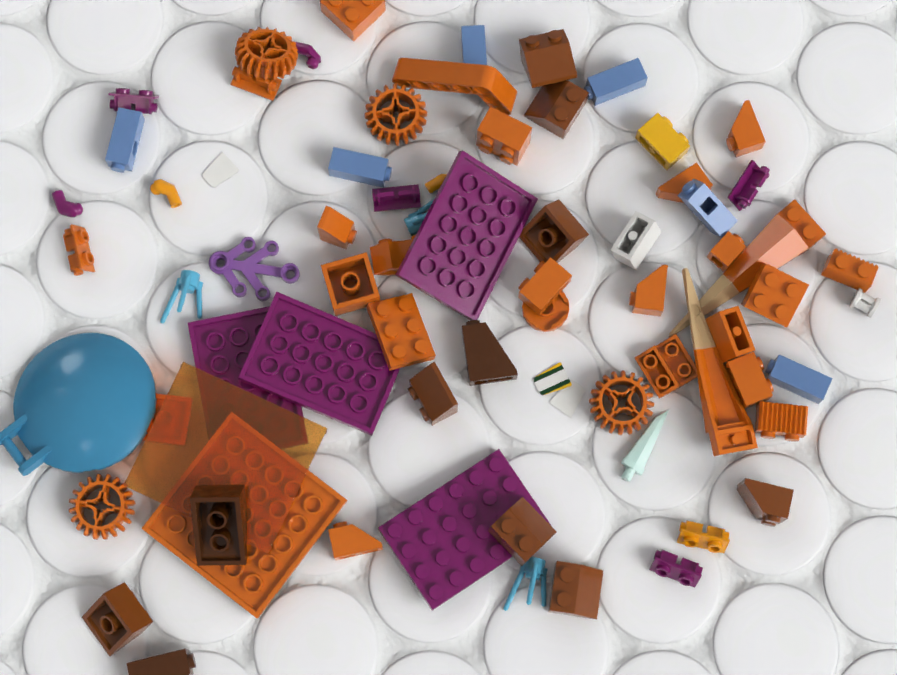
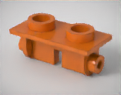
[231,66,282,101]
[63,224,95,276]

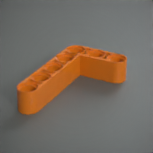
[392,58,517,115]

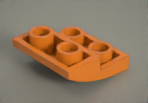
[635,334,697,399]

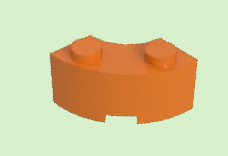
[370,235,416,275]

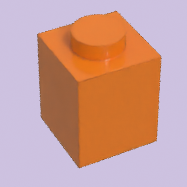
[707,231,746,272]

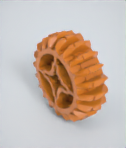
[235,27,298,81]
[364,83,427,146]
[589,370,654,436]
[68,474,136,540]

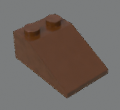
[190,485,247,566]

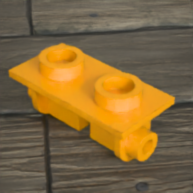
[676,520,730,553]

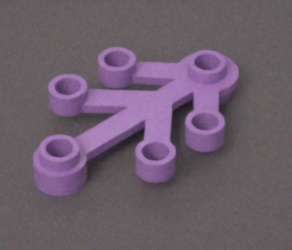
[209,237,300,301]

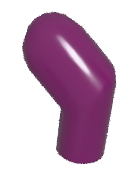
[293,41,321,69]
[51,190,83,218]

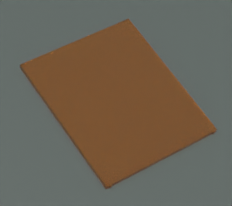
[124,362,327,554]

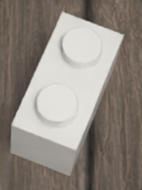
[611,211,662,270]

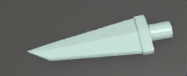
[621,410,669,482]

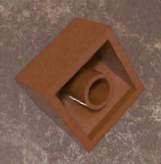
[519,29,577,88]
[524,81,589,139]
[519,199,589,263]
[407,362,458,426]
[737,478,794,527]
[488,497,557,566]
[548,561,603,620]
[82,582,153,656]

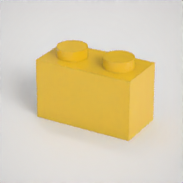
[635,113,690,170]

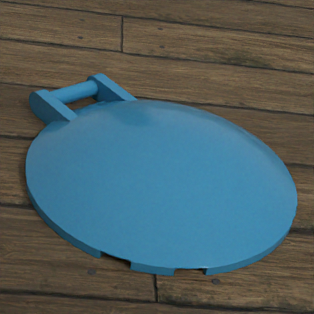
[0,333,157,476]

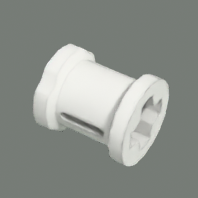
[849,288,881,318]

